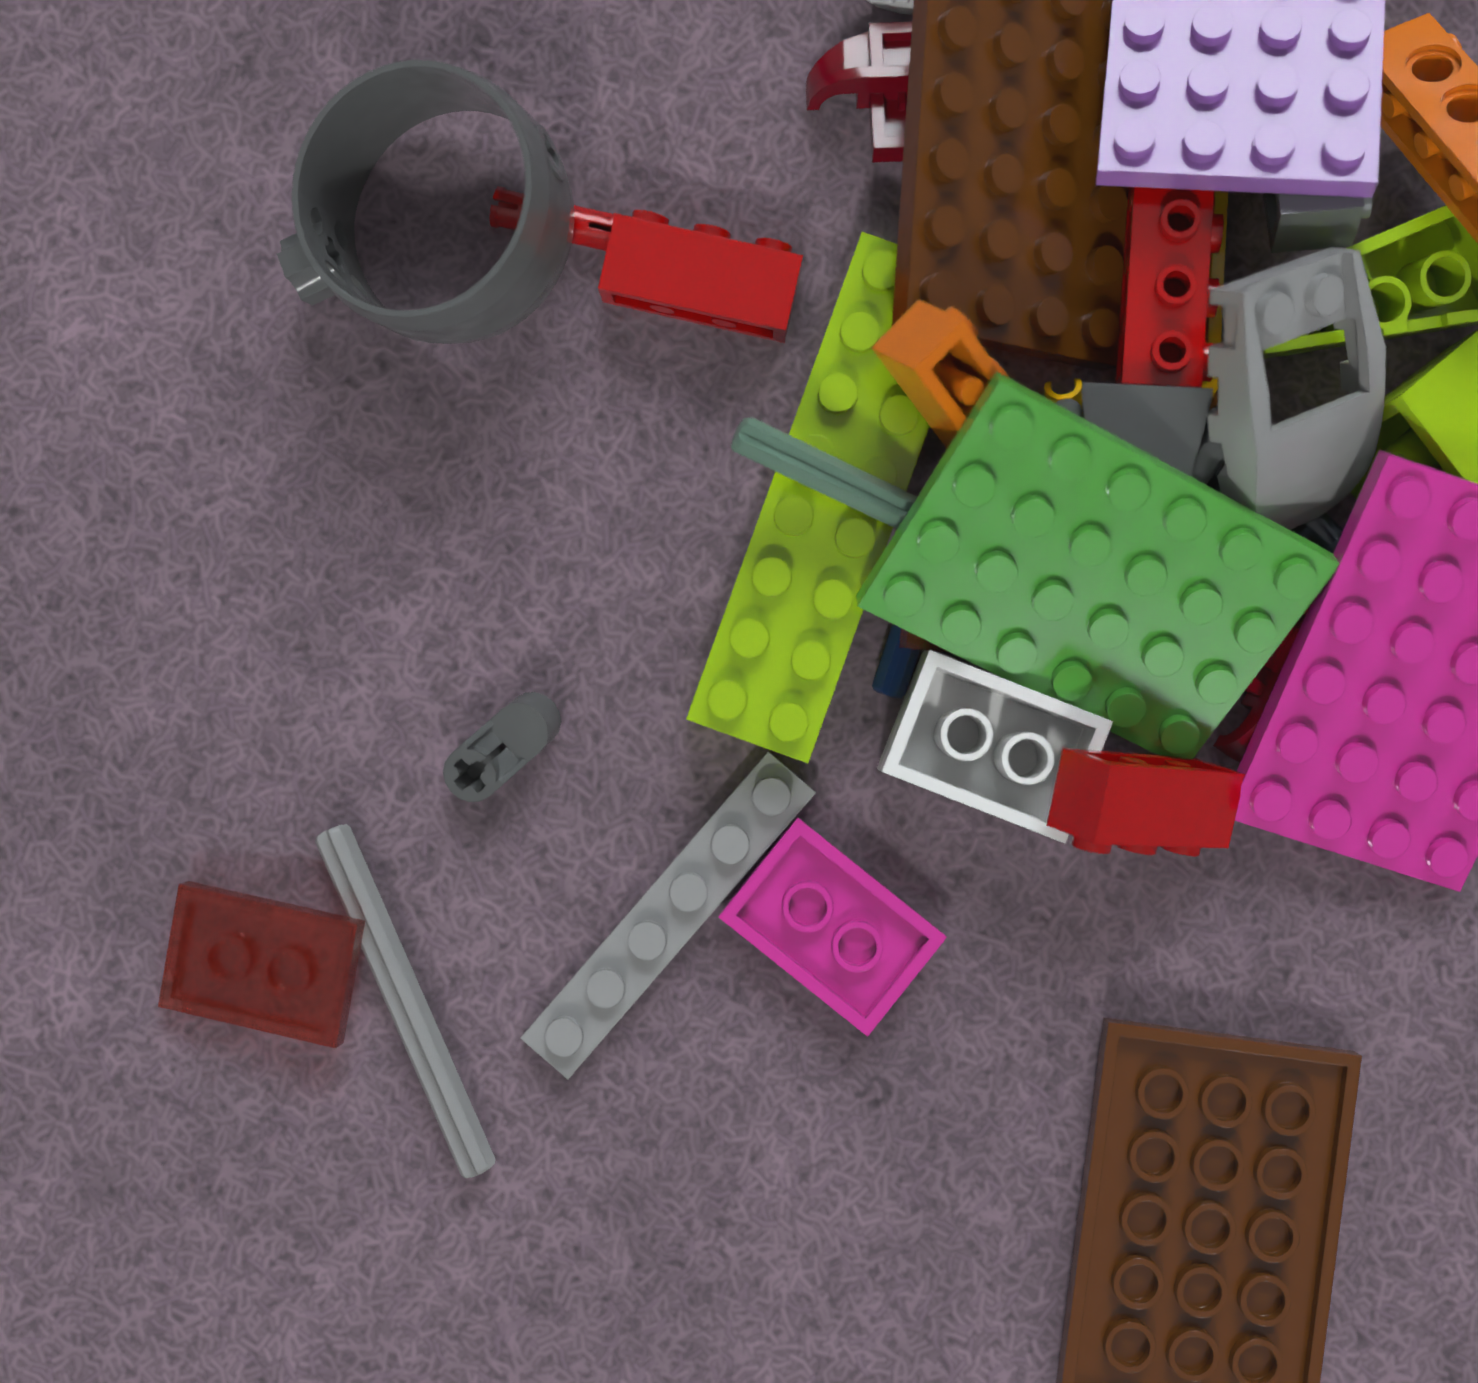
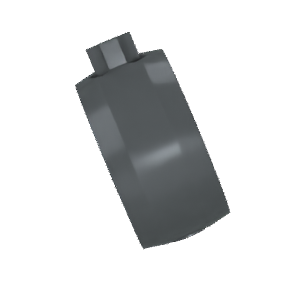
[277,60,575,344]

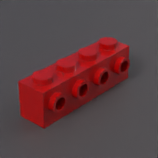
[1115,187,1224,388]

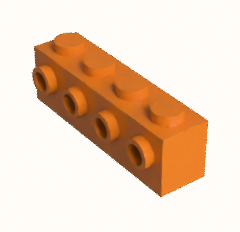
[871,299,1010,449]

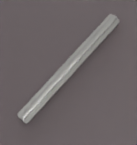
[315,824,495,1178]

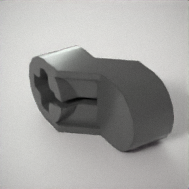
[443,692,561,802]

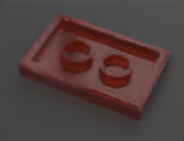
[158,881,365,1048]

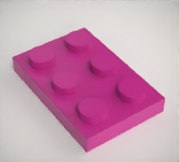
[718,817,947,1037]

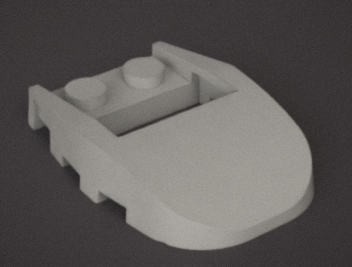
[1207,247,1386,530]

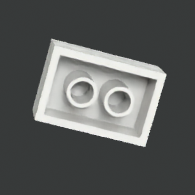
[877,650,1113,843]

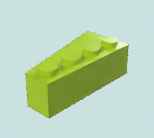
[1222,205,1478,359]

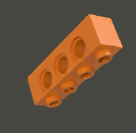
[1380,13,1478,243]

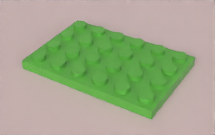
[856,372,1339,759]

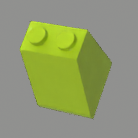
[1351,329,1478,500]

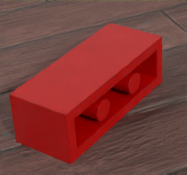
[598,210,803,343]
[1046,748,1245,857]

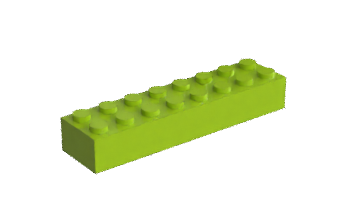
[686,232,930,763]

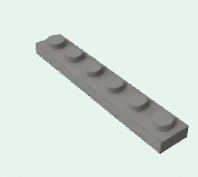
[520,751,816,1079]

